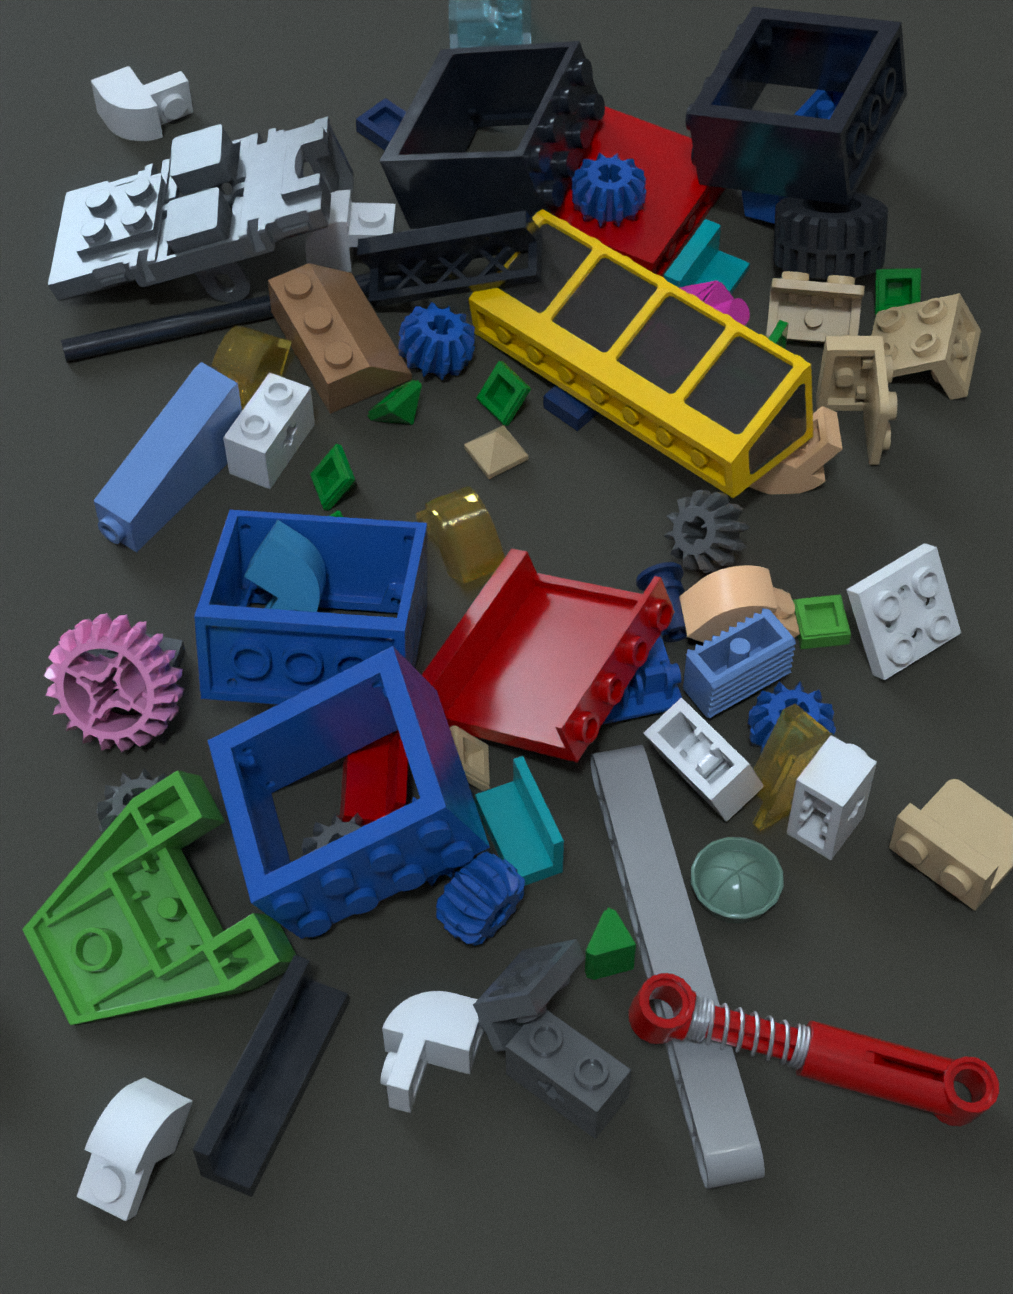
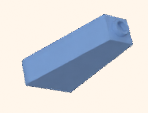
[94,362,242,552]

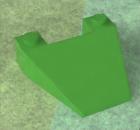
[22,770,296,1025]

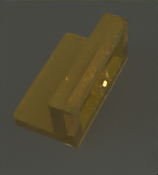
[753,704,834,831]

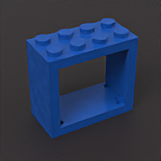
[194,510,427,704]
[208,646,490,939]

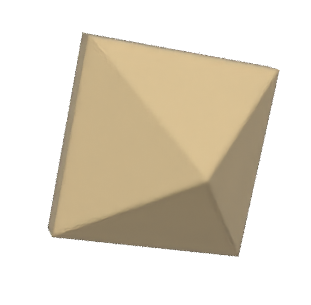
[464,425,528,479]
[449,725,490,791]

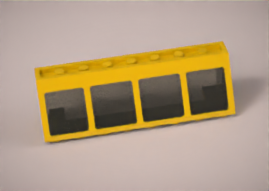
[468,209,813,499]

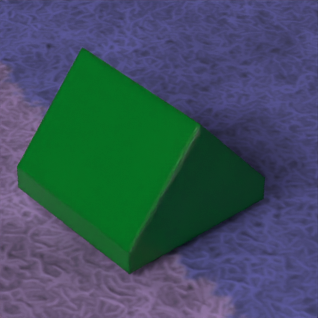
[585,908,636,980]

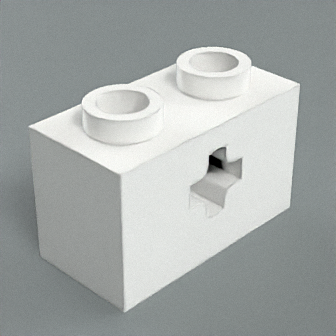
[223,372,315,489]
[644,698,764,822]
[786,735,877,860]

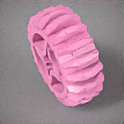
[44,613,184,752]

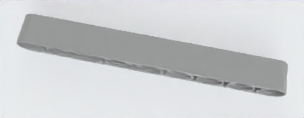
[590,745,765,1190]

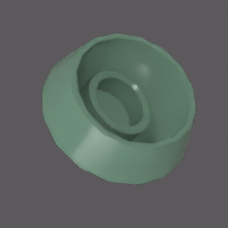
[691,837,784,924]

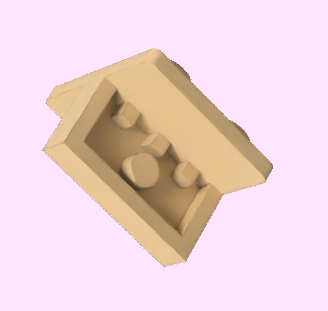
[766,271,865,344]

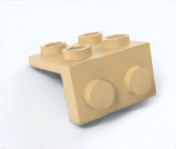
[816,335,897,465]
[889,779,1013,911]

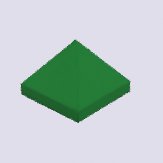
[874,268,921,315]
[476,361,531,426]
[367,380,422,425]
[310,444,357,511]

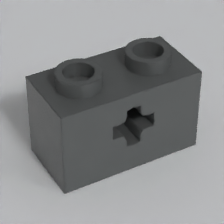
[506,1009,631,1139]

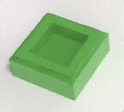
[793,594,851,649]

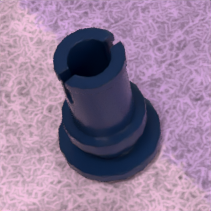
[636,562,687,642]

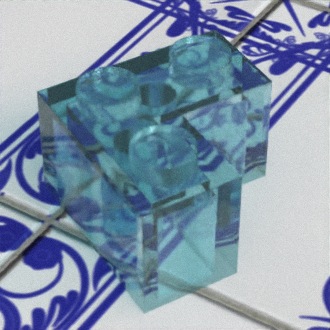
[449,0,531,49]

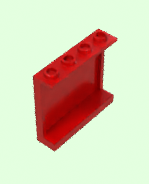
[554,106,725,277]
[422,548,675,762]

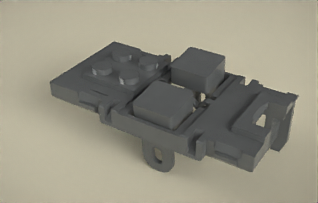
[48,116,353,302]

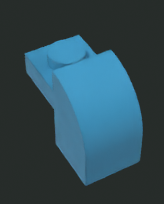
[244,520,326,612]

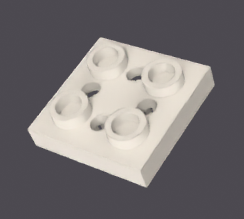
[846,543,961,680]

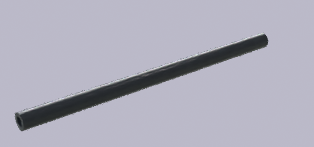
[61,262,454,362]

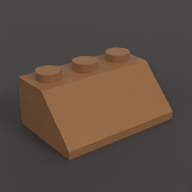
[268,263,412,414]

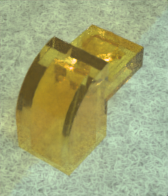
[211,325,292,410]
[415,486,505,584]

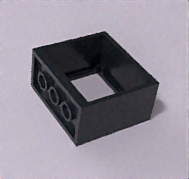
[685,7,907,205]
[379,41,605,229]

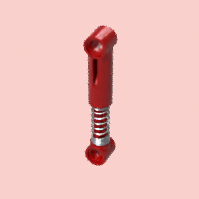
[629,973,999,1127]

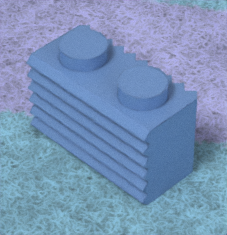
[683,608,796,718]

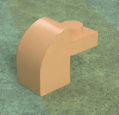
[749,406,843,494]
[679,565,800,643]

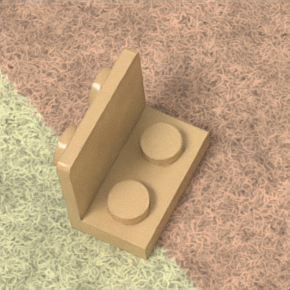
[871,293,981,400]

